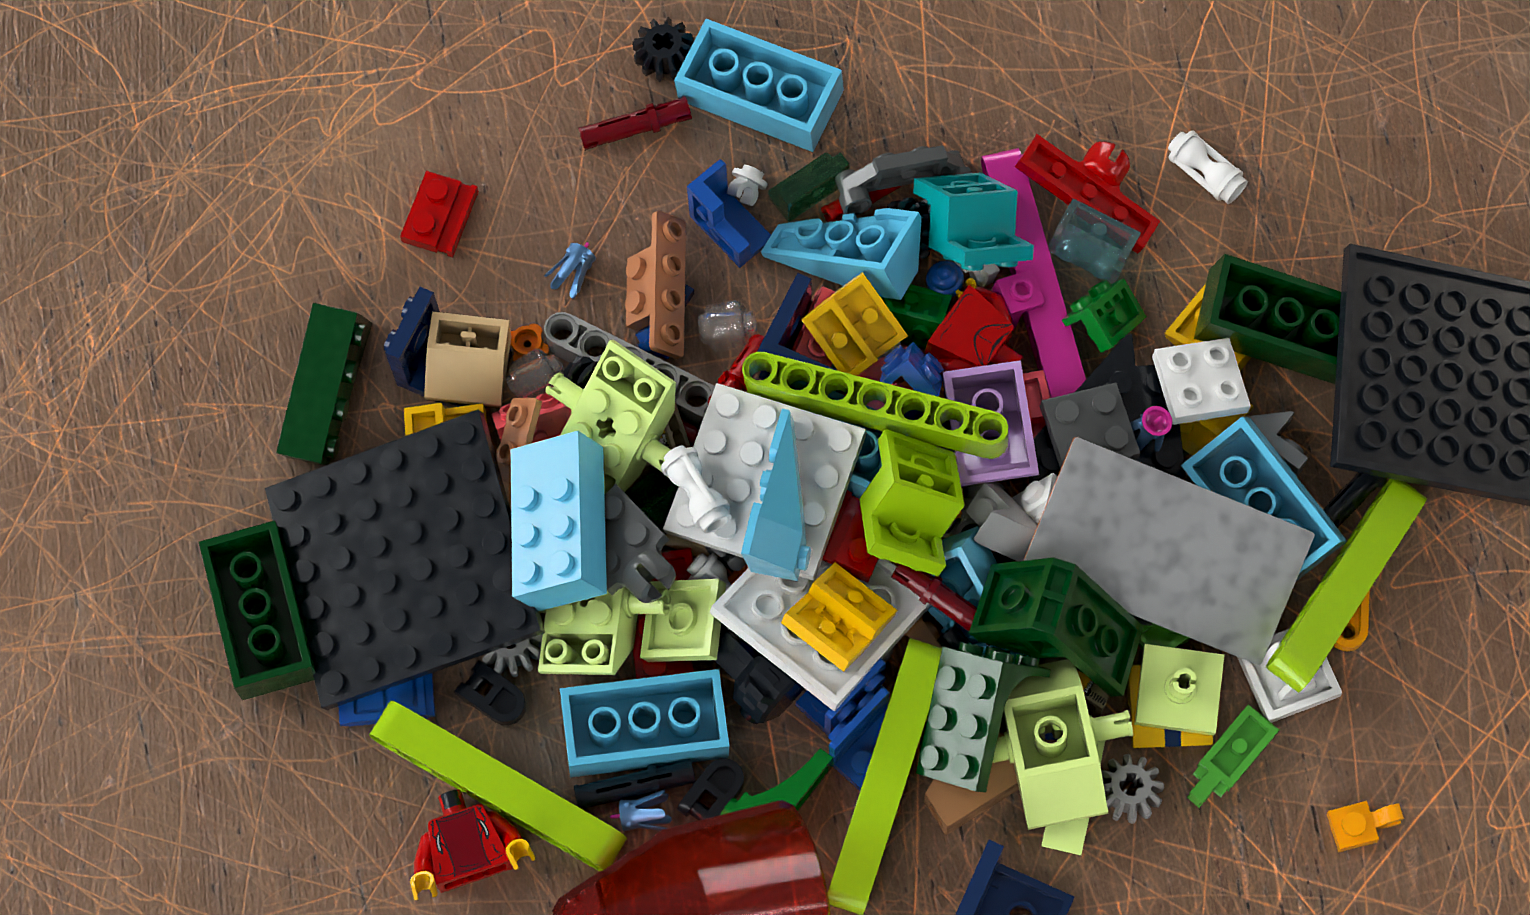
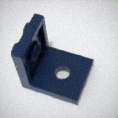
[757,273,847,396]
[384,287,512,408]
[955,840,1074,915]

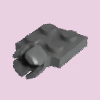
[1040,383,1140,469]
[604,484,676,603]

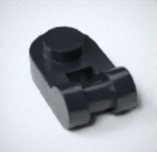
[454,660,526,726]
[677,758,744,833]

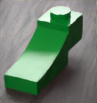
[720,748,833,851]

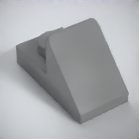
[1239,411,1308,476]
[966,482,1038,561]

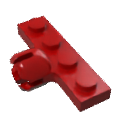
[1014,134,1160,254]

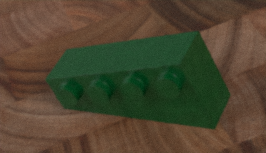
[276,303,373,466]

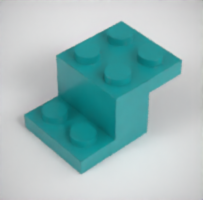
[913,172,1034,271]

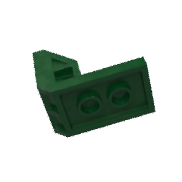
[969,557,1144,697]

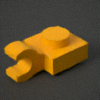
[1327,801,1404,852]

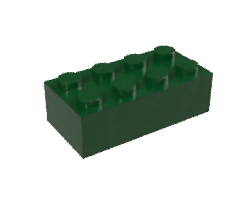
[1194,254,1341,384]
[198,520,316,700]

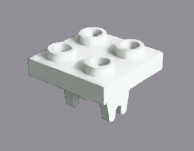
[1152,338,1251,425]
[1237,629,1342,723]

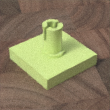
[640,579,726,662]
[1134,644,1224,736]

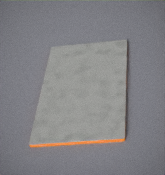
[1023,437,1315,665]

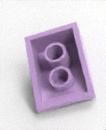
[943,360,1039,486]

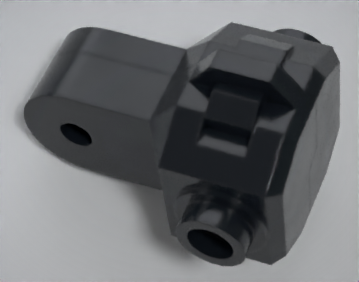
[715,624,804,724]

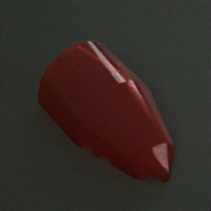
[552,800,831,915]

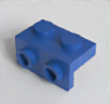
[879,342,944,397]

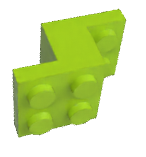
[859,429,965,576]

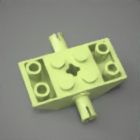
[545,340,676,494]
[538,587,671,675]
[993,659,1133,830]

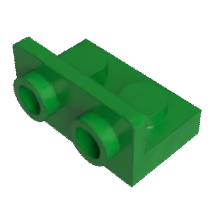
[1062,278,1147,352]
[881,284,952,349]

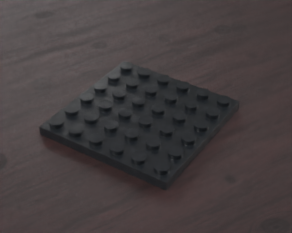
[1330,243,1530,506]
[265,409,545,710]

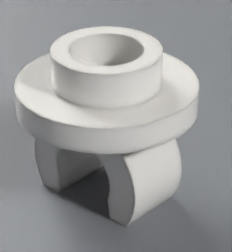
[727,164,768,206]

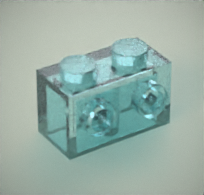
[1048,198,1141,283]

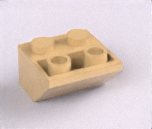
[424,311,512,408]

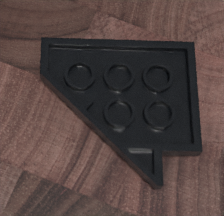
[1029,334,1186,484]

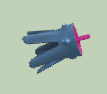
[544,242,596,299]
[1130,406,1172,452]
[610,790,672,832]

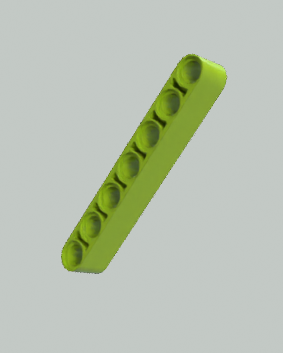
[742,352,1009,459]
[1265,479,1427,693]
[824,638,942,915]
[369,700,627,874]

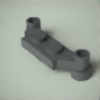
[835,145,972,215]

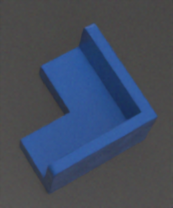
[687,159,771,268]

